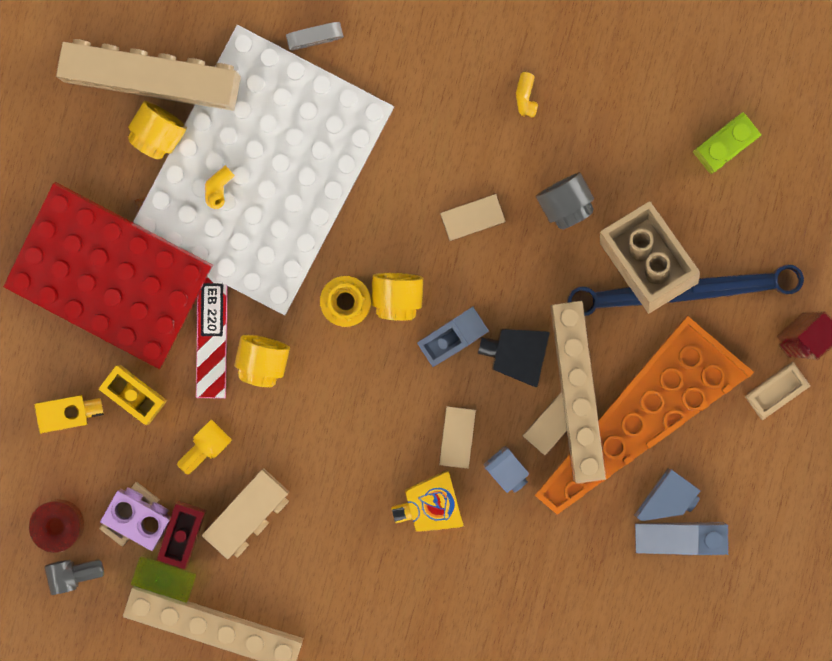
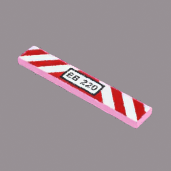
[196,276,228,398]

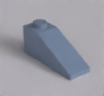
[635,522,728,555]

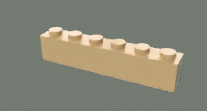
[56,39,241,111]
[550,301,606,483]
[123,585,304,661]

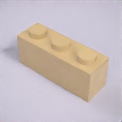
[202,468,289,559]

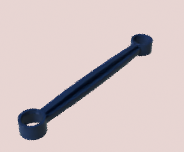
[567,265,804,316]

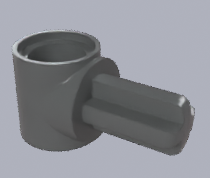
[44,560,104,595]

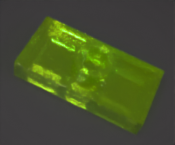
[131,556,197,603]

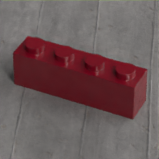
[777,312,832,360]

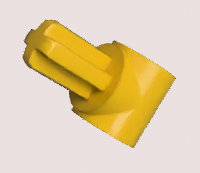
[177,419,232,475]

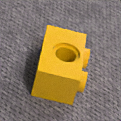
[99,365,167,425]

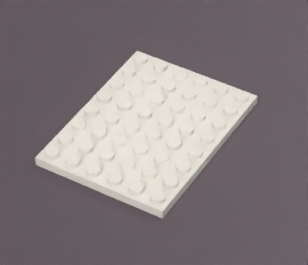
[133,25,394,315]

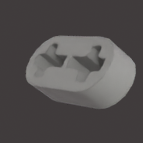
[286,22,344,50]

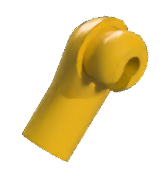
[516,72,538,118]
[205,165,235,209]

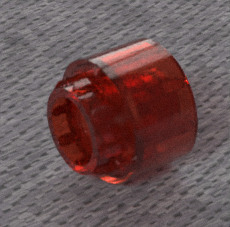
[29,499,84,553]

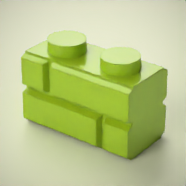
[693,112,761,174]

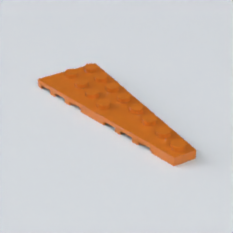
[534,316,754,515]

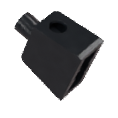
[478,329,550,387]

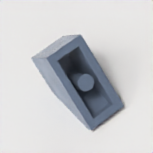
[417,307,489,367]
[483,446,529,493]
[634,468,700,521]

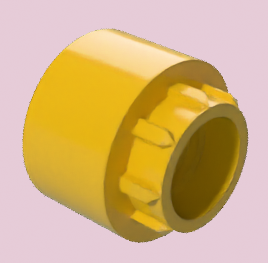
[128,101,187,159]
[371,273,423,321]
[320,276,371,327]
[234,335,290,387]

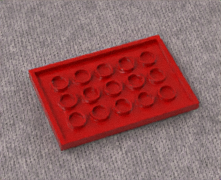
[3,182,213,369]

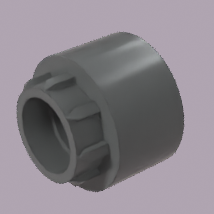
[535,172,594,229]

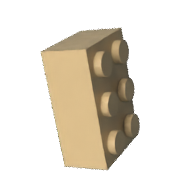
[600,201,700,314]

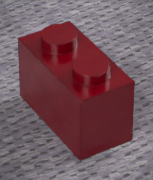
[157,501,207,570]

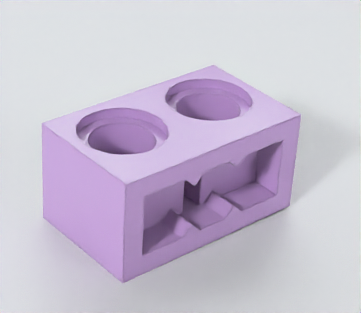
[100,487,171,551]

